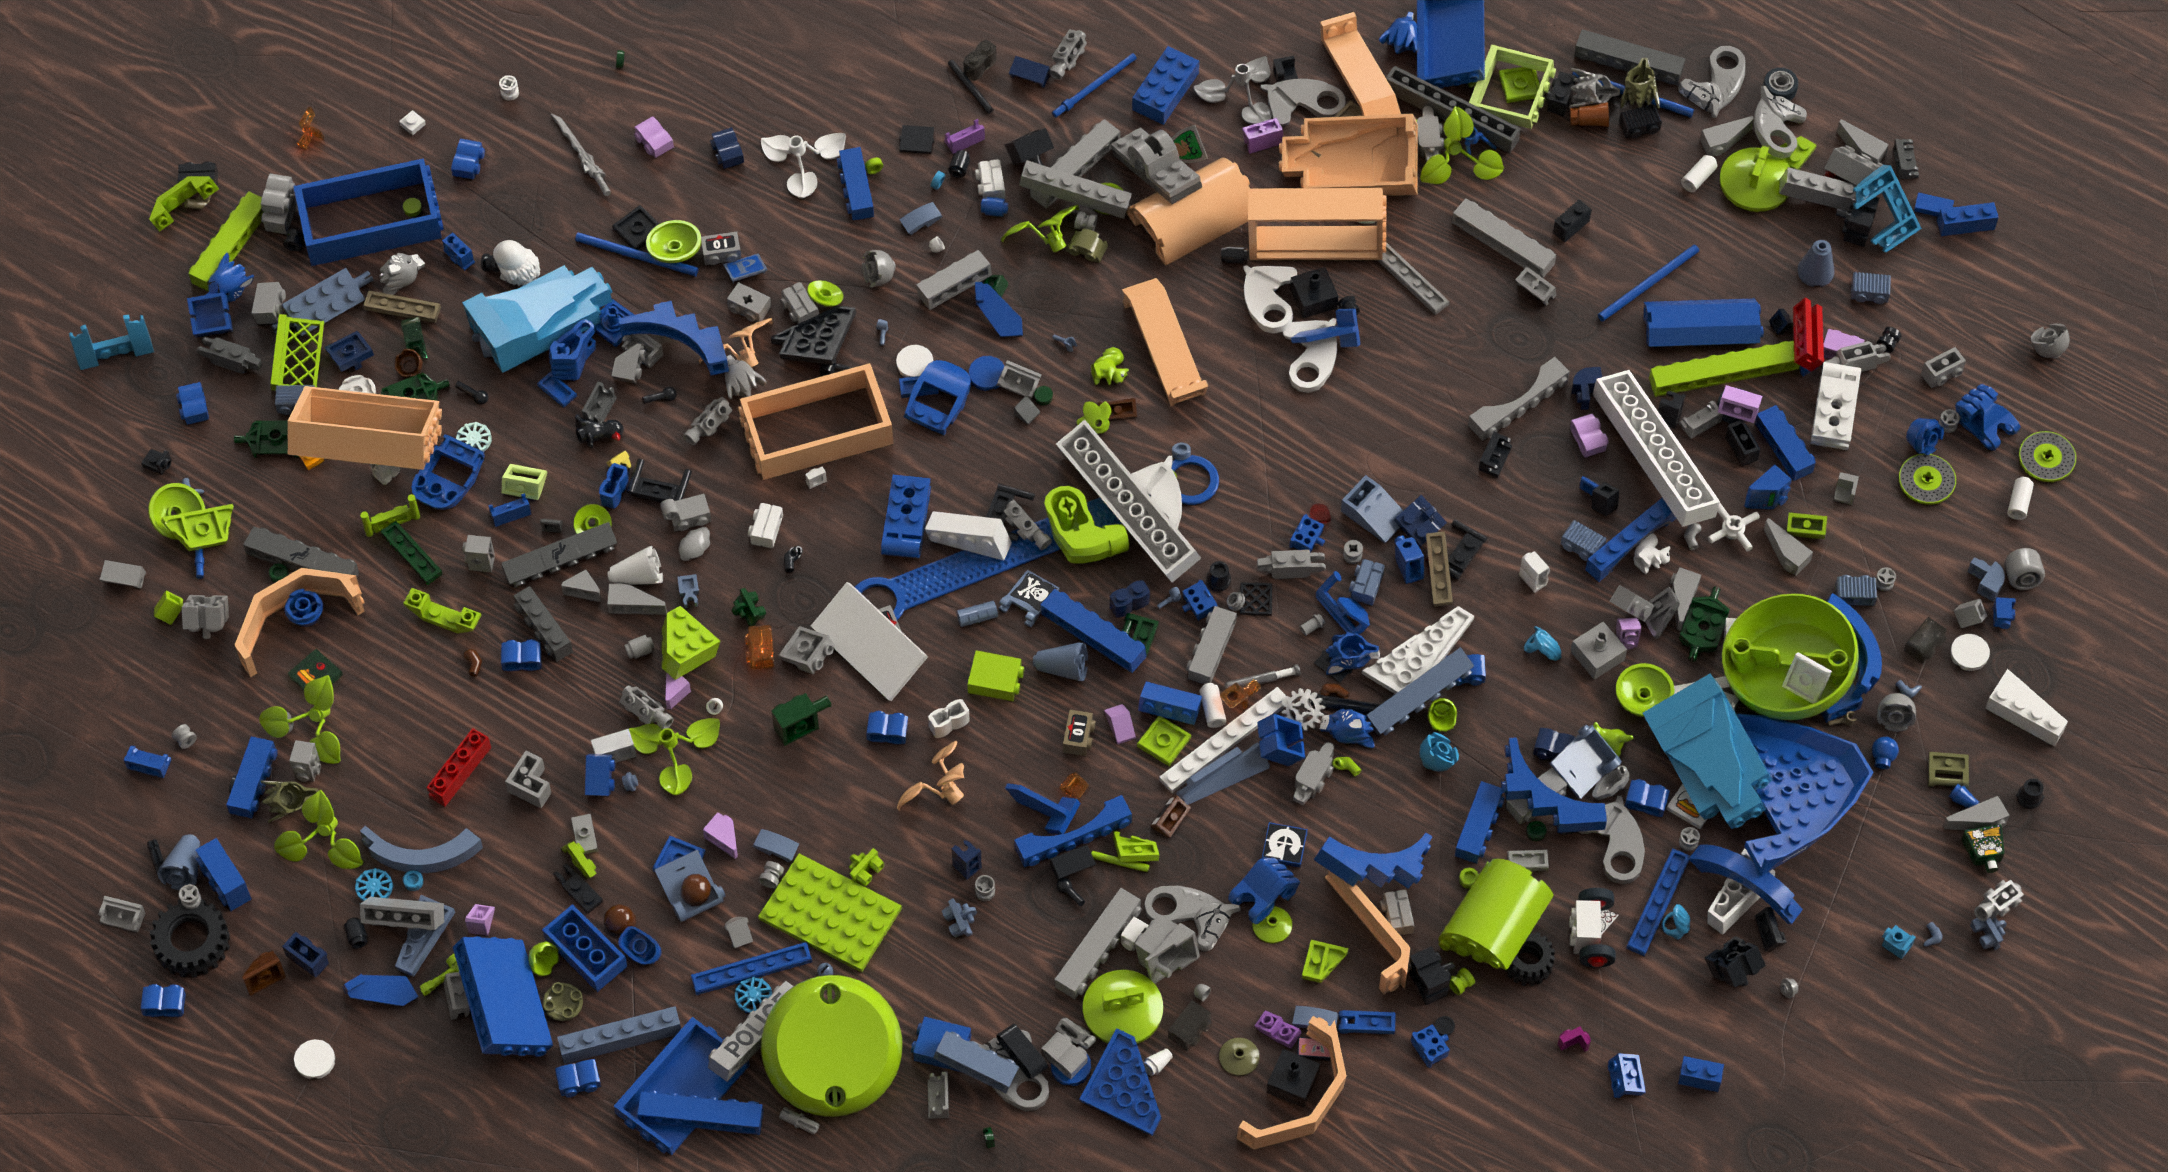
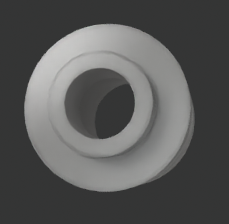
[624,635,654,659]

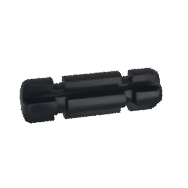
[147,839,164,876]

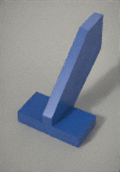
[975,282,1023,337]
[1291,308,1361,347]
[1005,783,1081,835]
[342,974,418,1006]

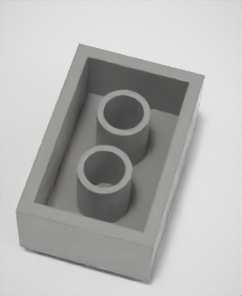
[1824,145,1884,186]

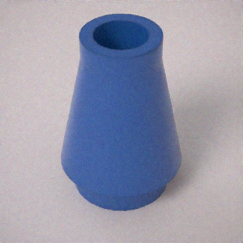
[1949,784,1979,808]

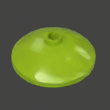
[646,220,701,263]
[148,483,205,540]
[1616,663,1674,717]

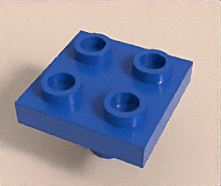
[594,299,634,347]

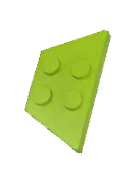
[161,504,234,551]

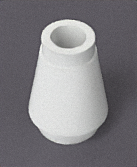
[1143,1048,1173,1076]

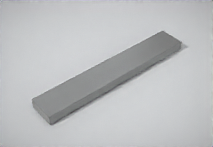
[1377,243,1449,315]

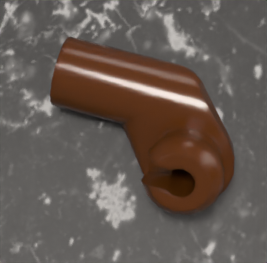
[464,649,482,677]
[1320,683,1350,699]

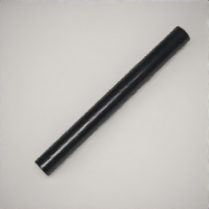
[948,60,994,114]

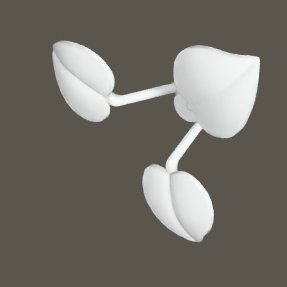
[761,133,846,198]

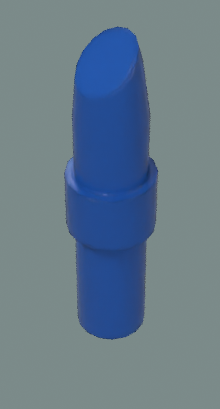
[195,549,204,579]

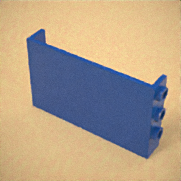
[1417,0,1485,89]
[453,936,553,1057]
[614,1017,750,1156]

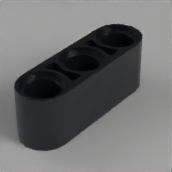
[996,1024,1048,1080]

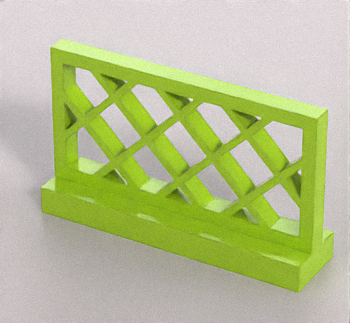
[271,314,324,391]

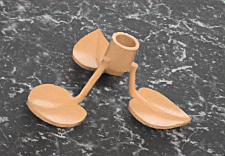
[699,318,773,367]
[897,741,964,811]

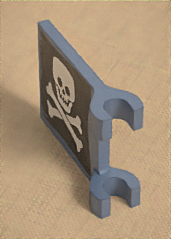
[999,570,1059,627]

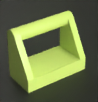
[502,464,547,500]

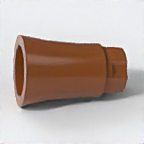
[1570,102,1609,127]

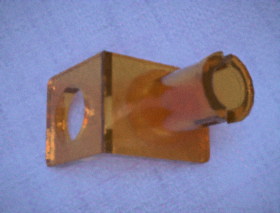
[296,107,325,150]
[1220,679,1261,709]

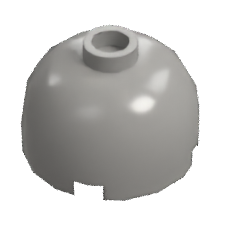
[862,250,896,287]
[2031,324,2070,359]
[1877,693,1917,732]

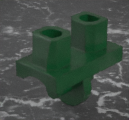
[732,588,766,627]

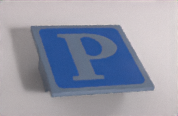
[723,254,767,283]

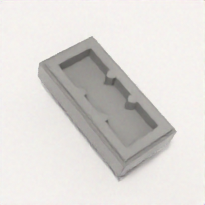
[571,814,598,854]
[1507,850,1549,871]

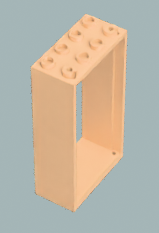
[1248,188,1386,260]
[738,363,893,480]
[288,386,442,470]

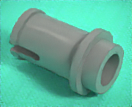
[1299,614,1325,636]

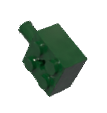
[771,693,832,746]

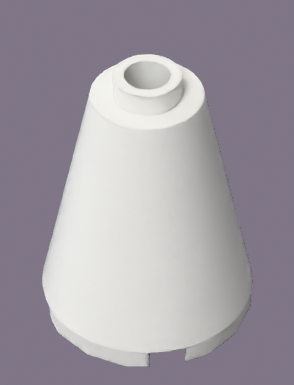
[608,546,663,585]

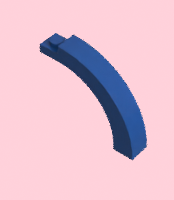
[1826,593,1882,699]
[1689,845,1803,924]

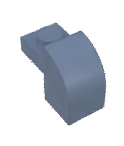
[1968,557,2005,602]

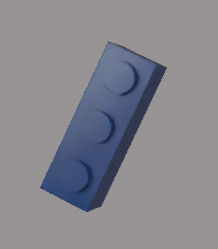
[1937,202,1999,236]
[1138,682,1202,725]

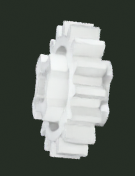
[1282,688,1325,731]

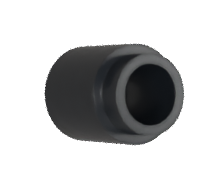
[948,150,970,178]
[1221,245,1248,264]
[344,917,368,949]

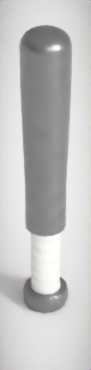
[1224,664,1301,693]

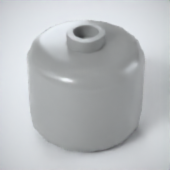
[2004,548,2045,590]

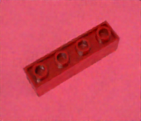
[1793,297,1824,372]
[426,728,491,807]

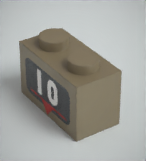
[1063,710,1096,756]

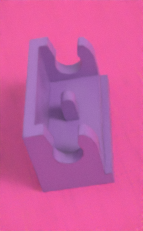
[1242,118,1283,154]
[944,119,985,154]

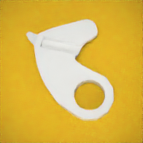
[1243,265,1297,334]

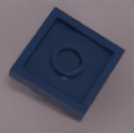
[324,331,374,372]
[1394,495,1447,548]

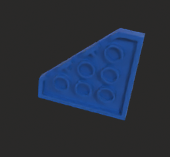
[1080,1028,1162,1136]

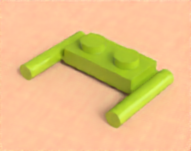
[360,494,420,537]

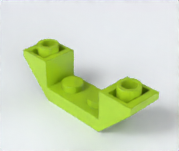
[149,176,219,232]
[403,588,481,634]

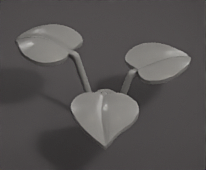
[1194,56,1271,125]

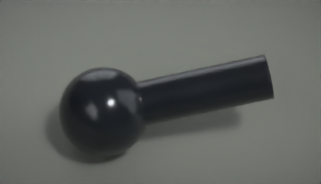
[455,381,489,405]
[642,387,677,404]
[1056,878,1085,907]

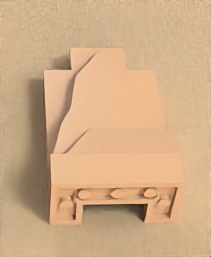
[1279,114,1418,196]

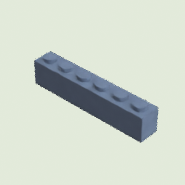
[1366,647,1474,736]
[557,1006,681,1064]

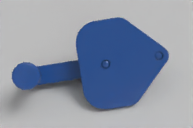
[1316,571,1370,634]

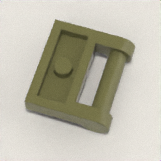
[1927,752,1969,789]

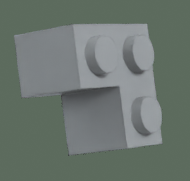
[505,751,551,808]

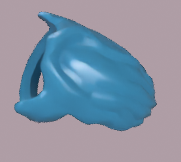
[1524,626,1562,661]
[1662,904,1690,940]

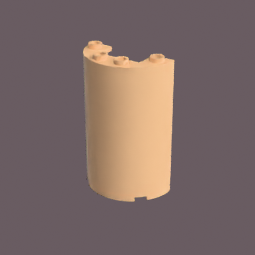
[1126,158,1250,266]

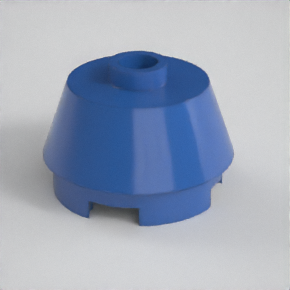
[1906,418,1944,455]
[285,589,323,627]

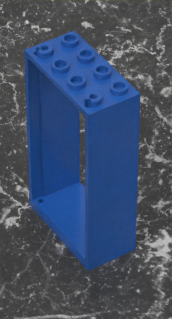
[293,158,444,266]

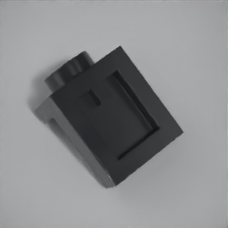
[141,449,172,475]

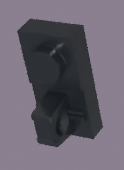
[1755,907,1787,952]

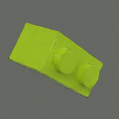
[1787,513,1827,539]

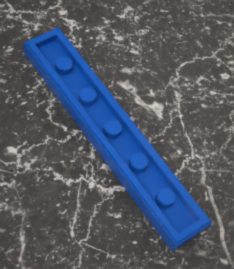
[1626,848,1690,957]
[691,942,812,995]

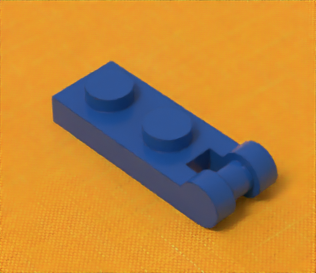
[1338,1010,1395,1034]

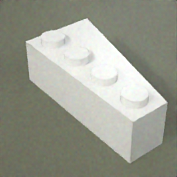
[925,511,1012,561]
[1985,669,2068,747]
[1707,848,1775,935]

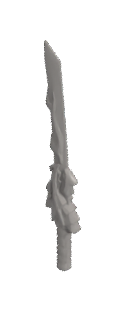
[551,114,611,196]

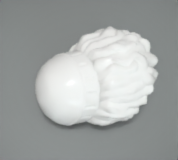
[493,240,540,286]

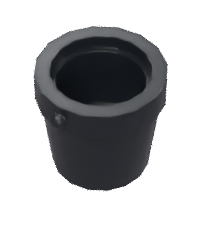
[1206,561,1231,591]
[2016,778,2045,809]

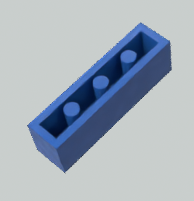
[836,147,874,220]
[1754,405,1816,481]
[226,736,278,818]
[1455,781,1505,864]

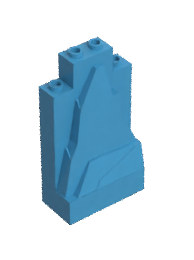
[462,265,612,373]
[1643,673,1773,829]

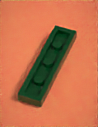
[380,520,443,585]

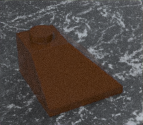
[242,950,286,996]

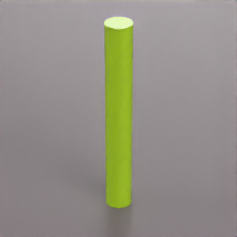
[1091,851,1150,872]

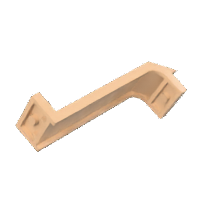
[1320,12,1401,116]
[1122,278,1208,406]
[1325,846,1410,994]

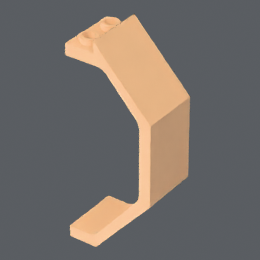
[235,568,365,677]
[1237,1016,1346,1149]

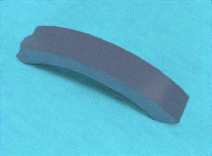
[360,826,483,873]

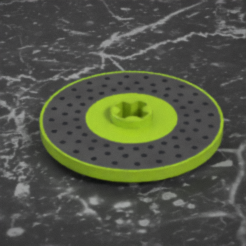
[2019,431,2076,482]
[1899,454,1956,505]

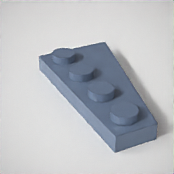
[395,895,455,977]

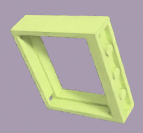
[1469,45,1556,129]

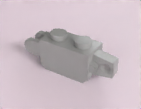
[1417,105,1444,162]
[1825,341,1891,372]
[1257,550,1326,579]
[1293,743,1334,805]

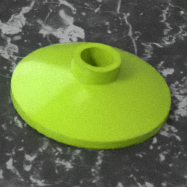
[807,280,843,306]
[573,504,612,534]
[1252,906,1292,943]

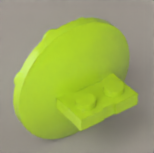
[1720,146,1790,212]
[1083,970,1163,1044]

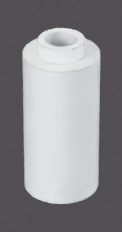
[1681,155,1717,192]
[2007,477,2034,520]
[1199,683,1226,728]

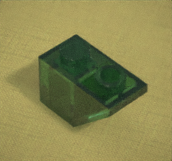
[401,317,428,358]

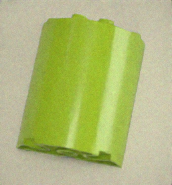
[1438,859,1554,970]

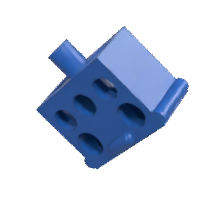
[442,232,475,271]
[1289,514,1325,553]
[1182,580,1218,621]
[1410,1024,1450,1068]

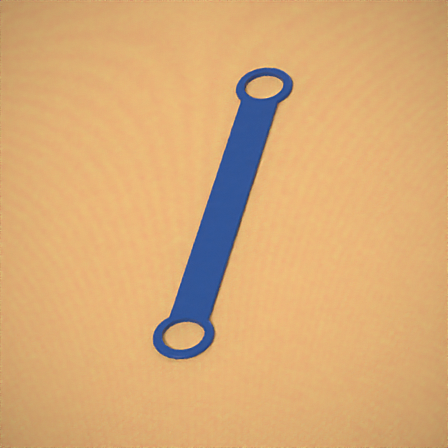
[855,455,1219,620]

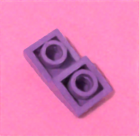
[1255,1010,1302,1049]

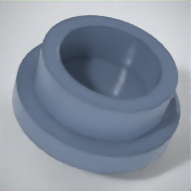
[622,772,638,791]

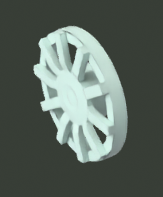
[456,422,492,452]

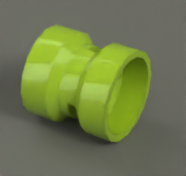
[1449,967,1475,995]

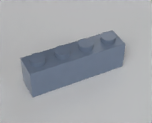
[933,1031,1019,1094]

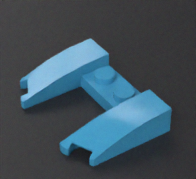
[1853,165,1922,252]
[69,315,154,370]

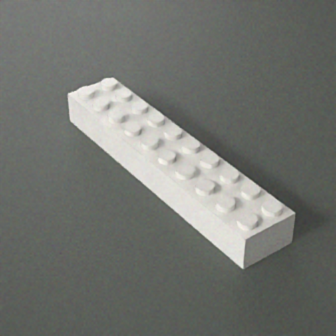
[1593,370,1720,527]
[1056,420,1201,582]

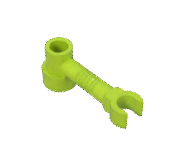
[420,954,459,996]

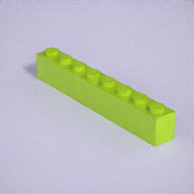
[1649,341,1800,397]

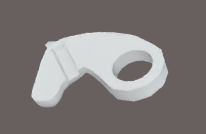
[1283,318,1337,393]
[1131,456,1182,529]

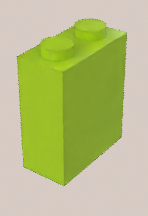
[967,651,1024,701]

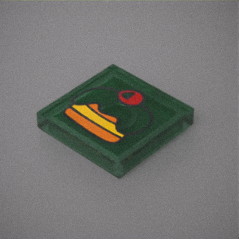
[287,649,343,690]

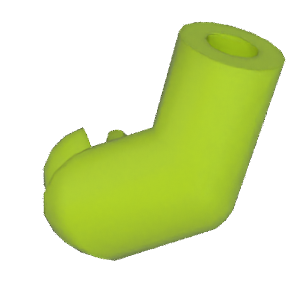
[1332,757,1362,776]

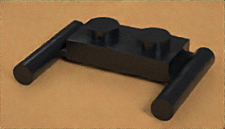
[627,459,692,502]
[986,484,1035,542]
[1425,519,1488,580]

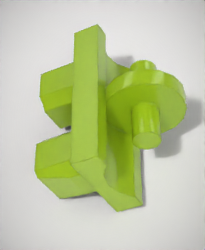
[849,848,884,886]

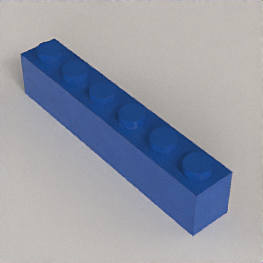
[1040,589,1146,673]
[637,1090,764,1135]

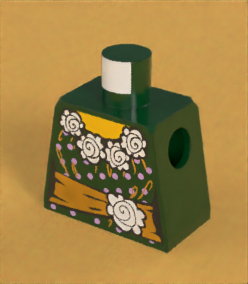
[1961,824,2004,873]

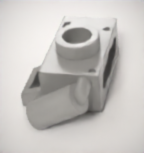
[1055,1018,1096,1049]

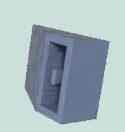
[1341,475,1403,543]

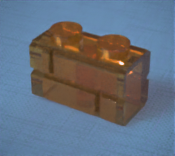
[745,625,774,669]

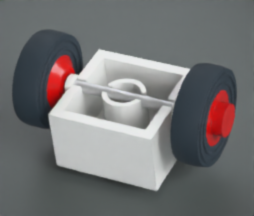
[1569,888,1616,968]

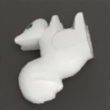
[1634,533,1670,574]

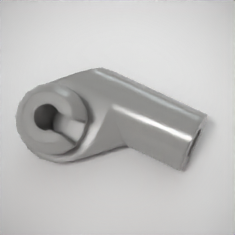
[1684,523,1701,550]

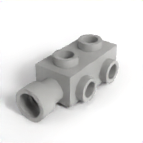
[1049,29,1087,80]
[683,397,733,445]
[1004,500,1052,550]
[619,685,674,729]
[1974,879,2024,921]

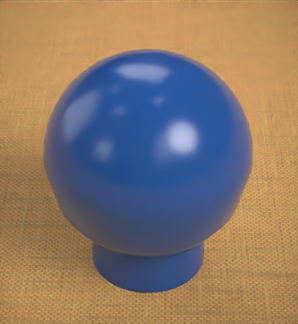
[1872,737,1899,769]

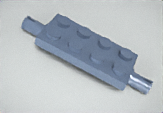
[272,268,374,337]

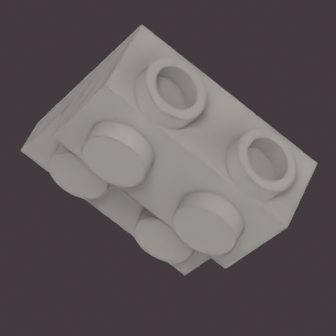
[778,626,834,674]

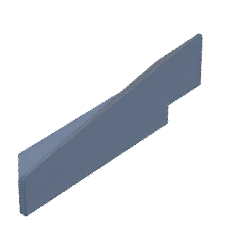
[1176,742,1270,805]

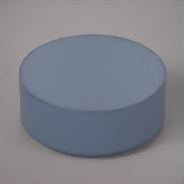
[1172,443,1191,460]

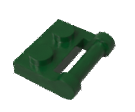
[1122,613,1159,657]

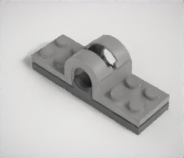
[1111,127,1202,204]

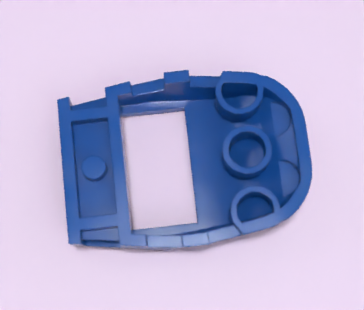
[903,360,971,435]
[411,434,485,510]

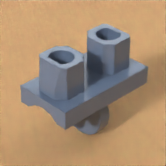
[942,899,977,937]
[1970,917,2007,950]

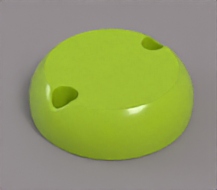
[1722,594,1859,720]
[761,975,902,1117]

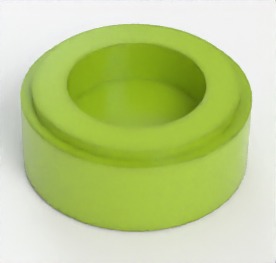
[865,157,883,174]
[403,198,422,217]
[1459,868,1479,889]

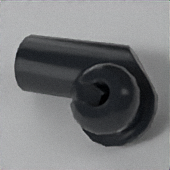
[784,546,803,573]

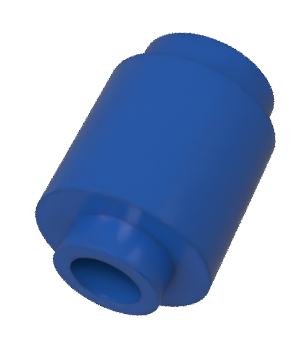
[981,197,1008,217]

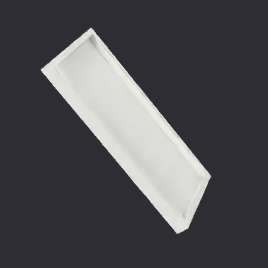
[811,582,928,701]

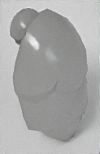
[679,527,710,561]
[1592,765,1629,800]

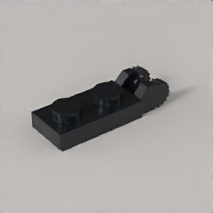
[553,863,603,914]

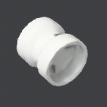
[499,75,519,101]

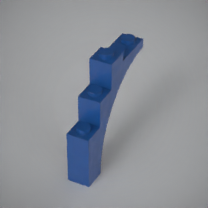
[618,301,729,375]
[1501,738,1607,833]
[1314,833,1432,889]

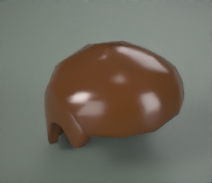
[395,349,423,378]
[680,874,711,906]
[604,904,636,935]

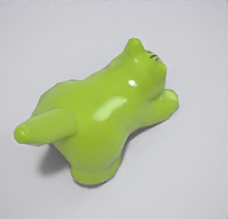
[1593,722,1634,757]

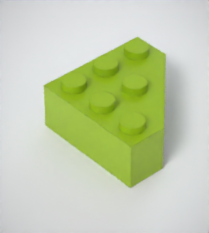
[662,606,720,680]

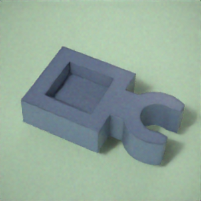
[677,574,699,608]

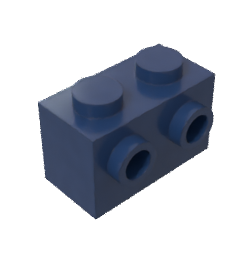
[282,932,329,978]

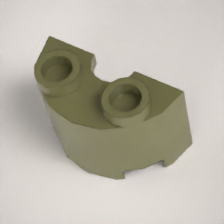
[1066,228,1108,263]

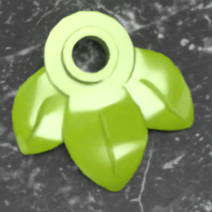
[1076,401,1111,434]

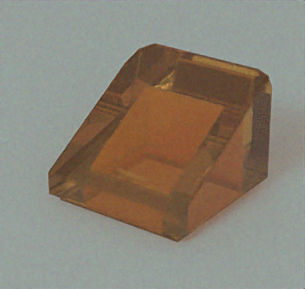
[1059,772,1089,799]

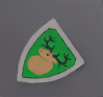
[1171,125,1208,163]

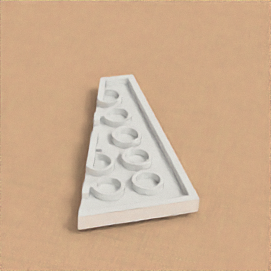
[1362,606,1474,694]

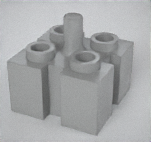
[182,595,229,639]

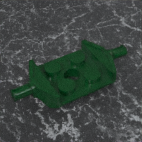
[381,373,450,401]
[234,421,298,458]
[1679,586,1730,662]

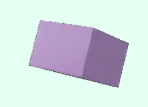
[666,672,691,709]
[1104,704,1136,744]
[465,904,495,936]

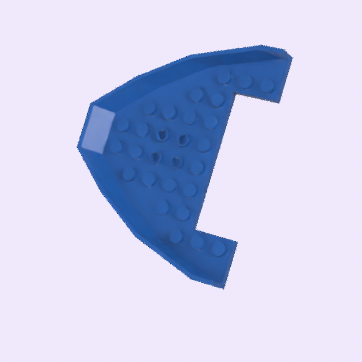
[1736,714,1874,876]

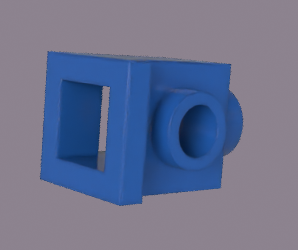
[1993,597,2016,629]

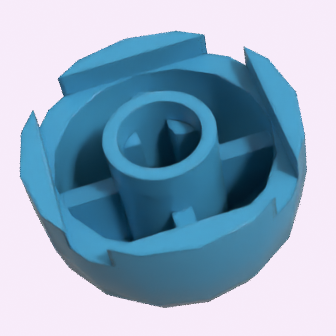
[1419,732,1459,772]

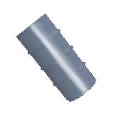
[956,601,998,627]

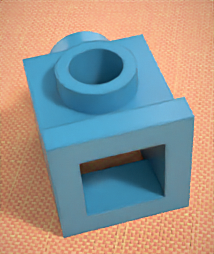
[1882,925,1916,959]

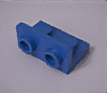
[1608,1053,1646,1098]

